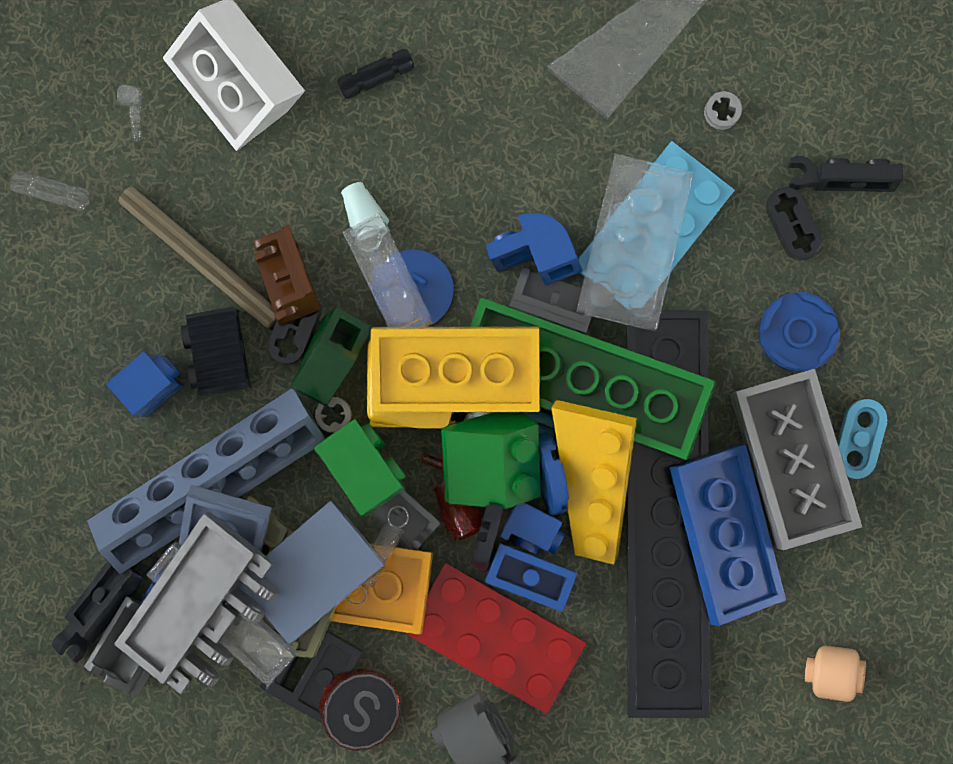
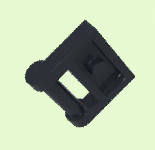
[260,630,363,723]

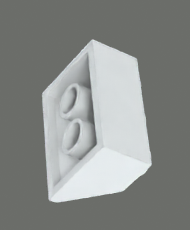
[163,0,305,151]

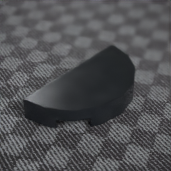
[471,502,503,573]

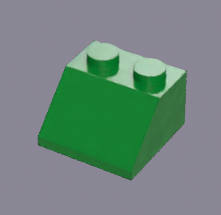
[441,412,541,509]

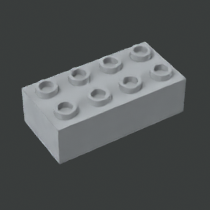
[729,369,862,550]

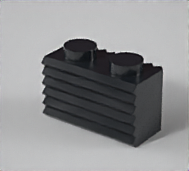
[181,307,251,396]

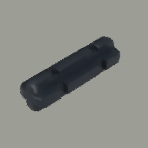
[337,49,414,99]

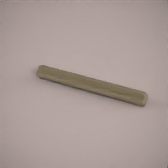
[118,186,277,328]

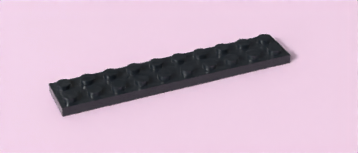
[626,310,710,718]

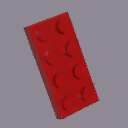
[405,562,586,714]

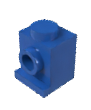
[500,503,565,554]

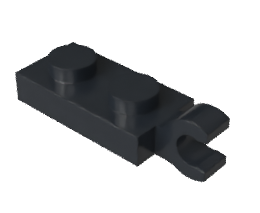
[788,156,903,192]
[51,561,143,663]

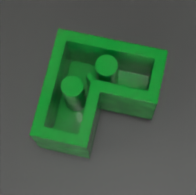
[314,419,406,517]

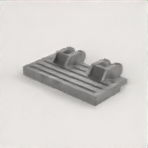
[114,512,280,694]

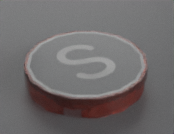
[319,668,400,751]

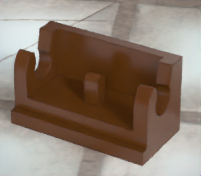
[253,225,321,325]

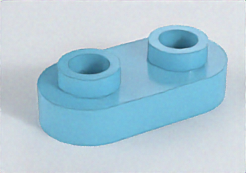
[837,399,887,479]

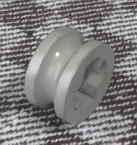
[704,91,742,130]
[315,397,352,433]

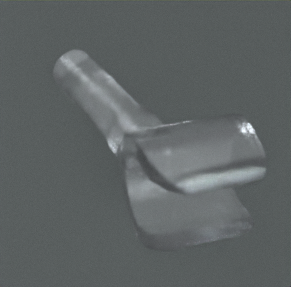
[117,84,144,142]

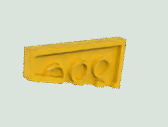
[551,400,637,565]

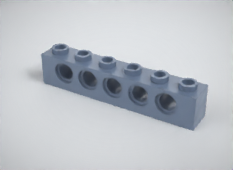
[87,389,326,574]

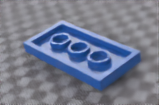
[669,444,786,626]

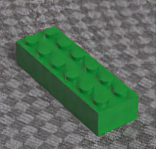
[470,298,717,460]

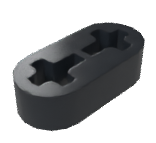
[766,187,822,261]
[268,301,321,365]

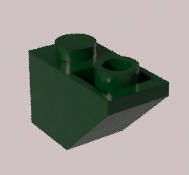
[290,307,372,406]

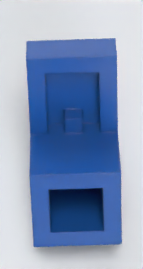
[485,213,583,286]

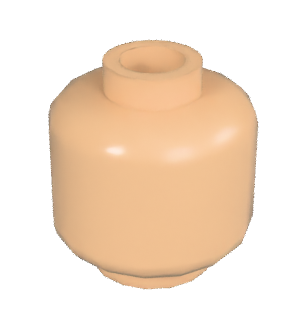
[805,645,866,702]

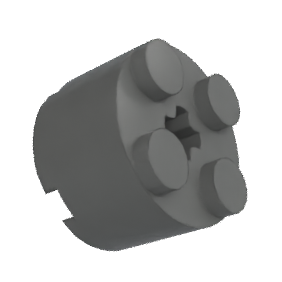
[431,691,521,764]

